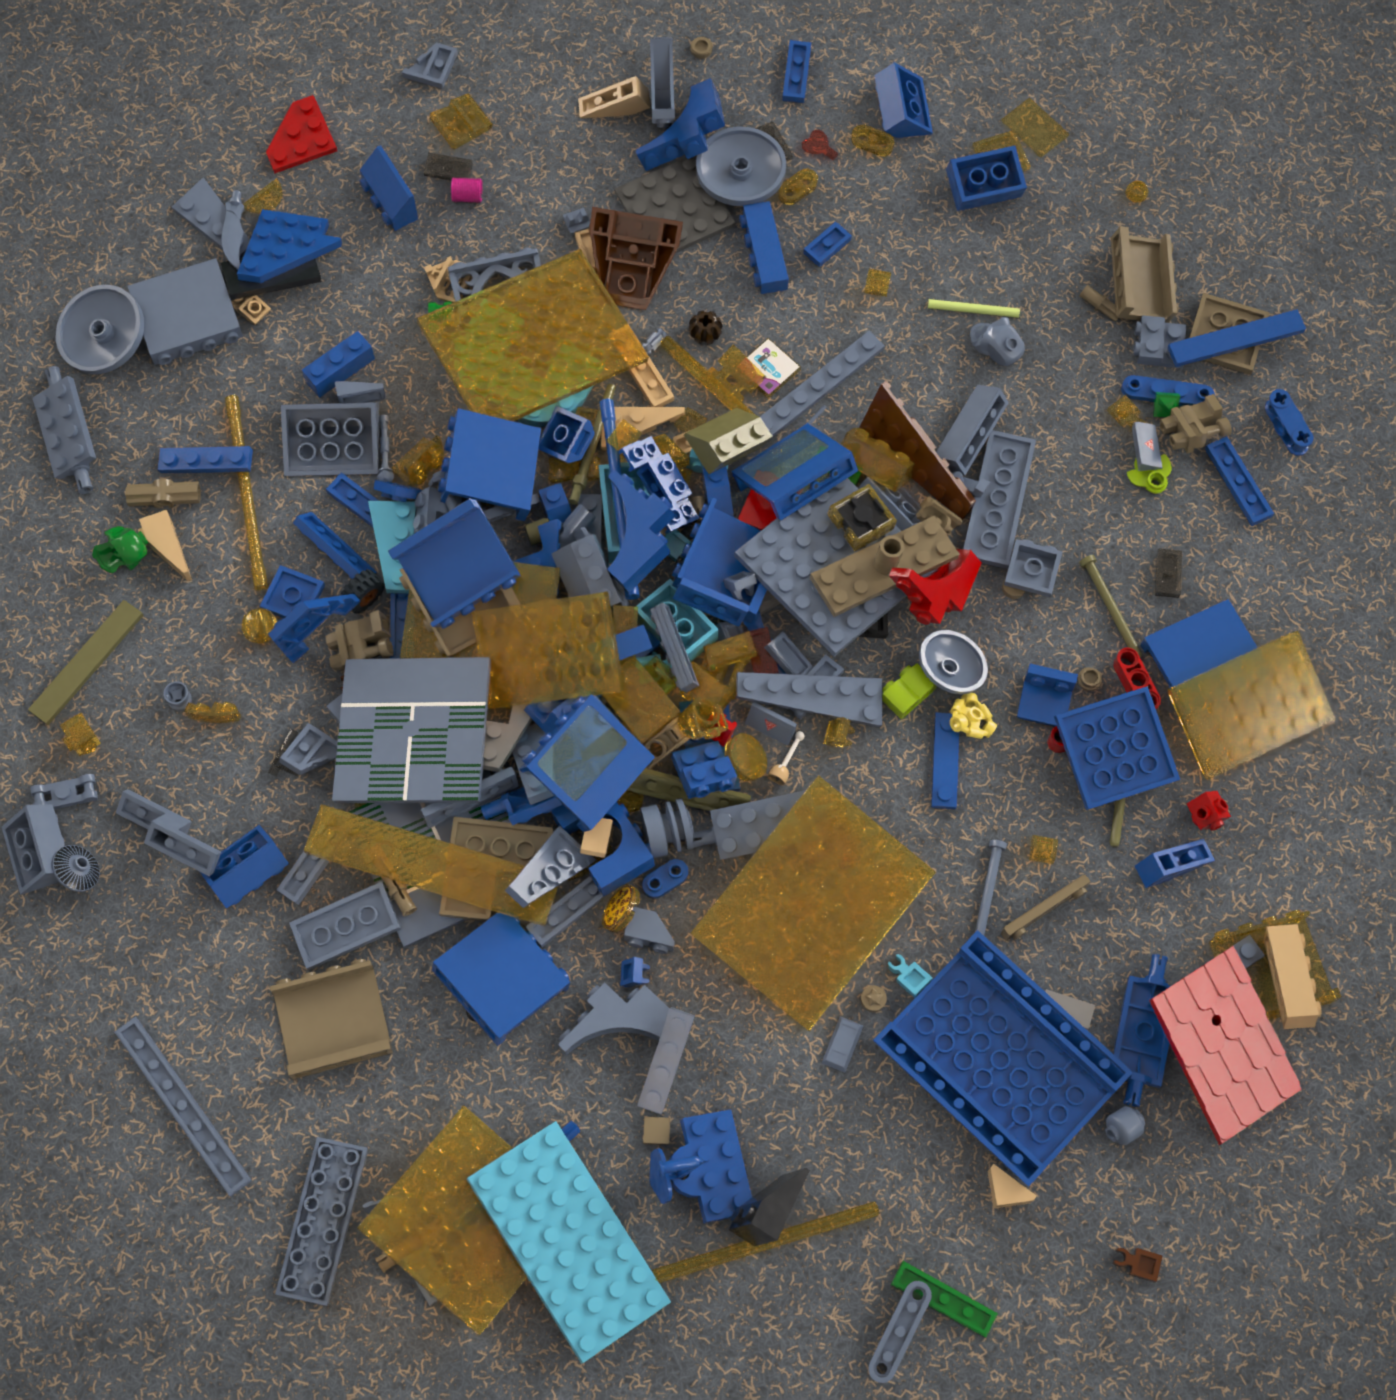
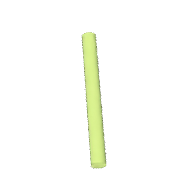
[928,299,1020,318]

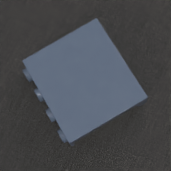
[128,258,243,365]

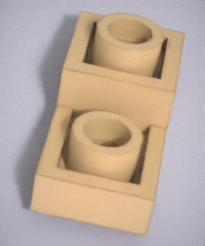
[227,290,271,325]

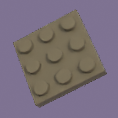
[1189,293,1270,375]

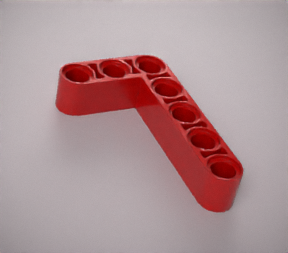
[1047,647,1161,753]

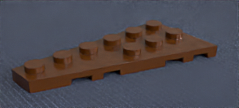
[857,380,976,520]

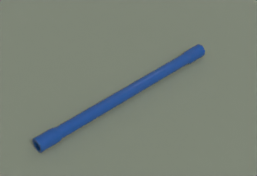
[599,399,640,600]

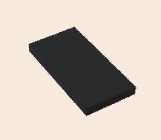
[221,258,321,300]

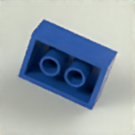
[946,146,1027,211]

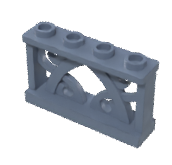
[448,248,550,325]

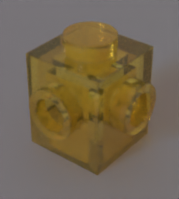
[60,712,101,756]

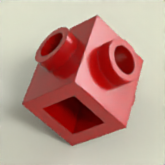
[1186,791,1231,831]

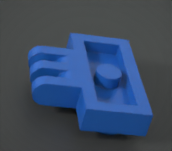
[373,480,423,502]

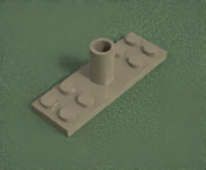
[809,515,959,617]

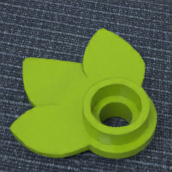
[1126,454,1172,494]

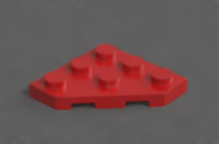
[266,95,337,174]

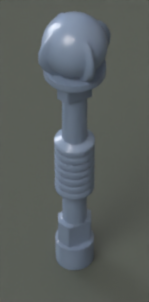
[377,415,394,482]

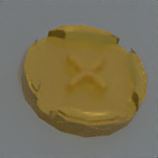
[725,733,767,782]

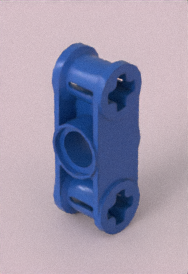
[1265,389,1314,456]

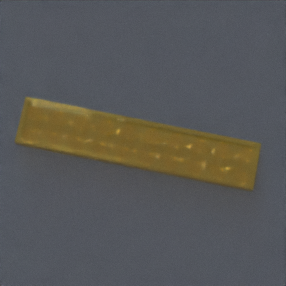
[304,804,559,926]

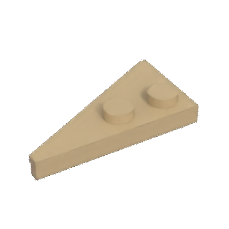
[601,407,685,450]

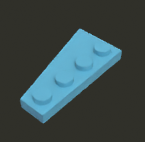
[368,501,416,593]

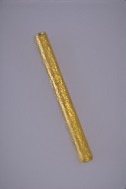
[661,336,756,415]

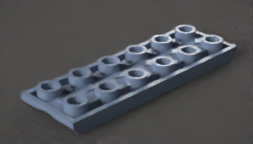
[275,1137,368,1306]

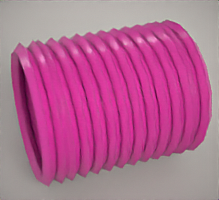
[451,177,483,203]

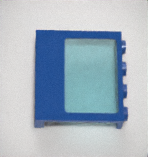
[731,423,859,521]
[519,694,655,832]

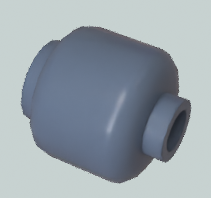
[1105,1106,1145,1145]

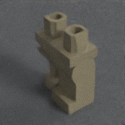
[1160,394,1232,453]
[325,610,394,671]

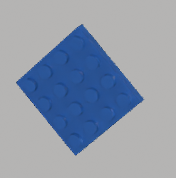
[1054,686,1180,810]

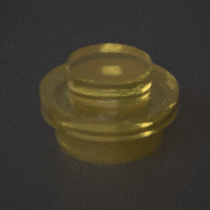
[1126,180,1149,203]

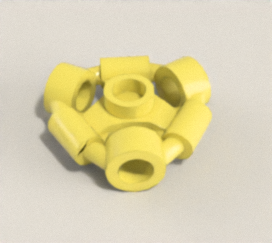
[950,693,997,739]

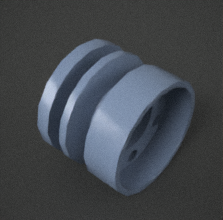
[640,798,694,858]

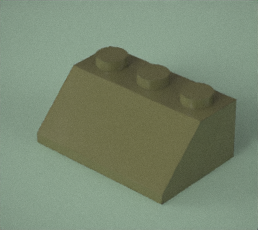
[684,408,773,474]

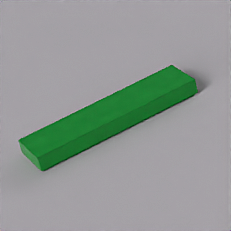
[891,1261,998,1338]

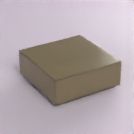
[643,1117,670,1145]

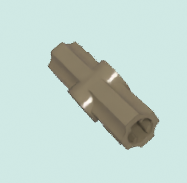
[125,479,201,509]

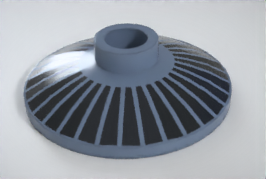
[52,845,100,892]

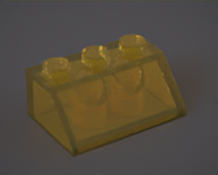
[841,427,915,492]

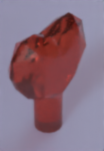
[802,130,838,160]

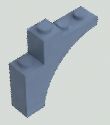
[650,37,675,127]
[558,982,670,1056]

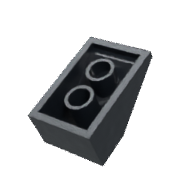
[729,1168,810,1246]

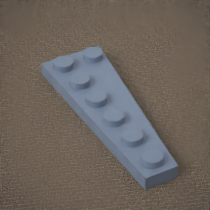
[736,672,882,727]

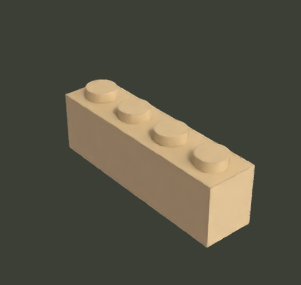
[1264,924,1321,1029]

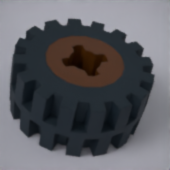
[341,569,385,614]

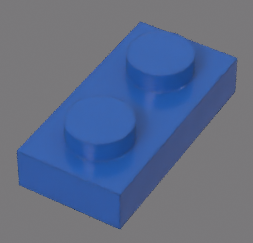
[803,221,852,268]

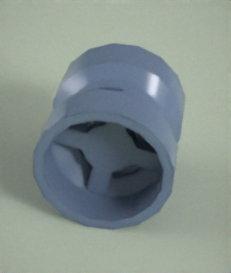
[163,681,192,712]

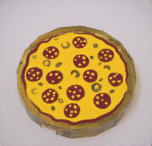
[602,884,640,932]

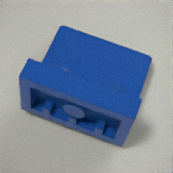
[1017,664,1078,727]

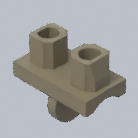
[916,496,963,536]

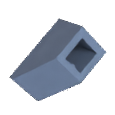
[624,906,675,954]

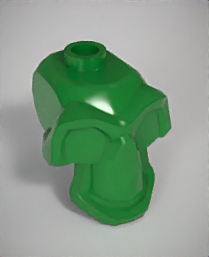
[92,526,148,573]

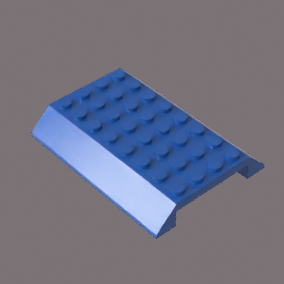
[873,930,1133,1187]

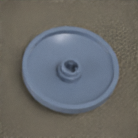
[696,127,786,206]
[56,285,144,374]

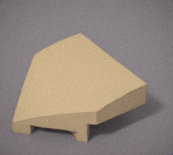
[424,256,473,305]

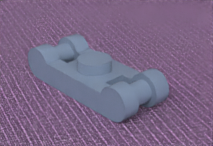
[30,774,98,809]

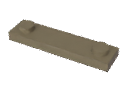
[1001,875,1091,941]

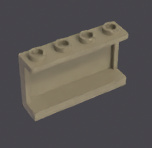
[1111,226,1178,323]

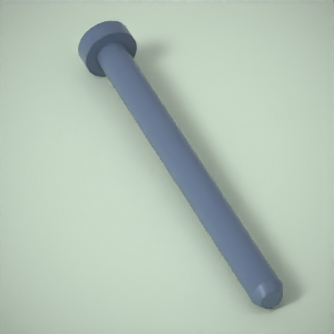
[975,840,1007,935]

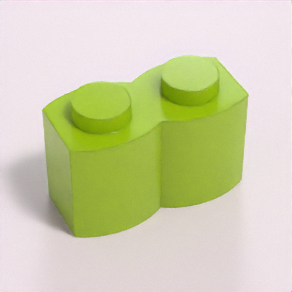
[882,663,937,720]

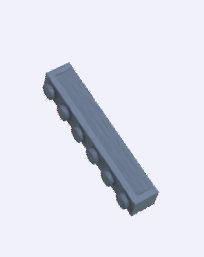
[650,603,699,693]

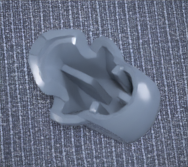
[970,317,1025,366]

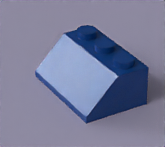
[874,62,933,138]
[359,145,418,231]
[199,825,289,909]

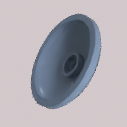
[919,630,988,694]

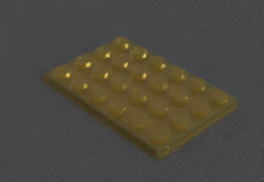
[471,591,625,709]
[1167,630,1336,780]

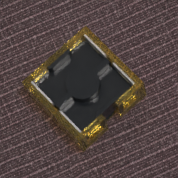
[827,484,897,551]

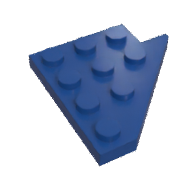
[237,209,342,283]

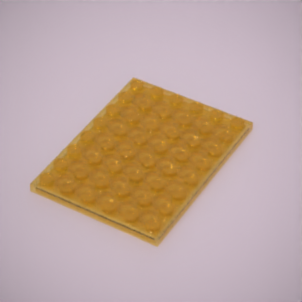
[417,249,649,421]
[690,775,936,1031]

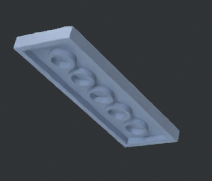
[963,430,1036,569]

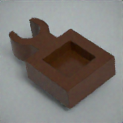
[1112,1248,1163,1283]

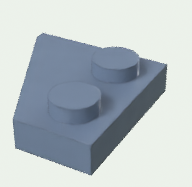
[402,43,458,89]
[279,723,338,775]

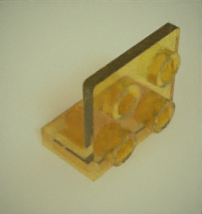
[391,435,445,487]

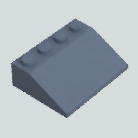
[281,402,380,476]

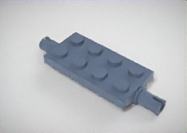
[33,366,96,494]
[693,790,840,860]

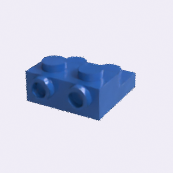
[671,741,737,799]

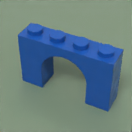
[551,797,655,897]

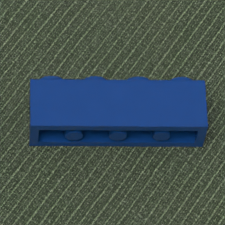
[739,201,789,294]

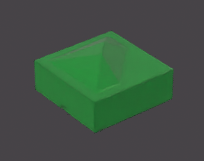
[1153,392,1180,417]

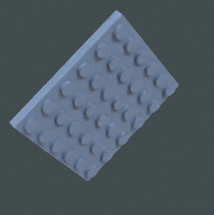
[734,478,938,657]

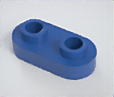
[642,859,688,899]

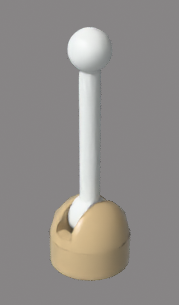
[767,731,805,786]

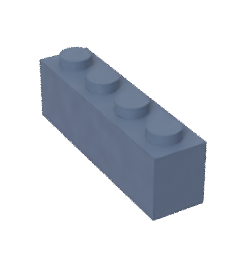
[936,385,1009,475]

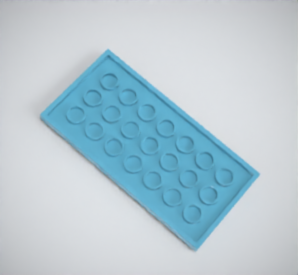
[466,1121,671,1364]

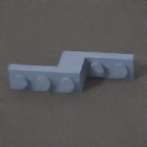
[413,486,462,534]
[116,789,221,876]

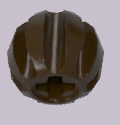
[688,310,723,345]

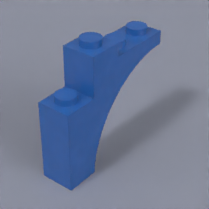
[636,78,725,171]
[607,470,675,593]

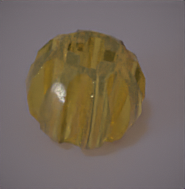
[241,608,277,644]

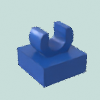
[620,957,650,987]

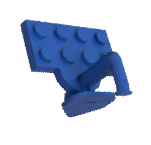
[650,1109,752,1224]

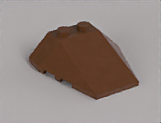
[589,207,683,310]

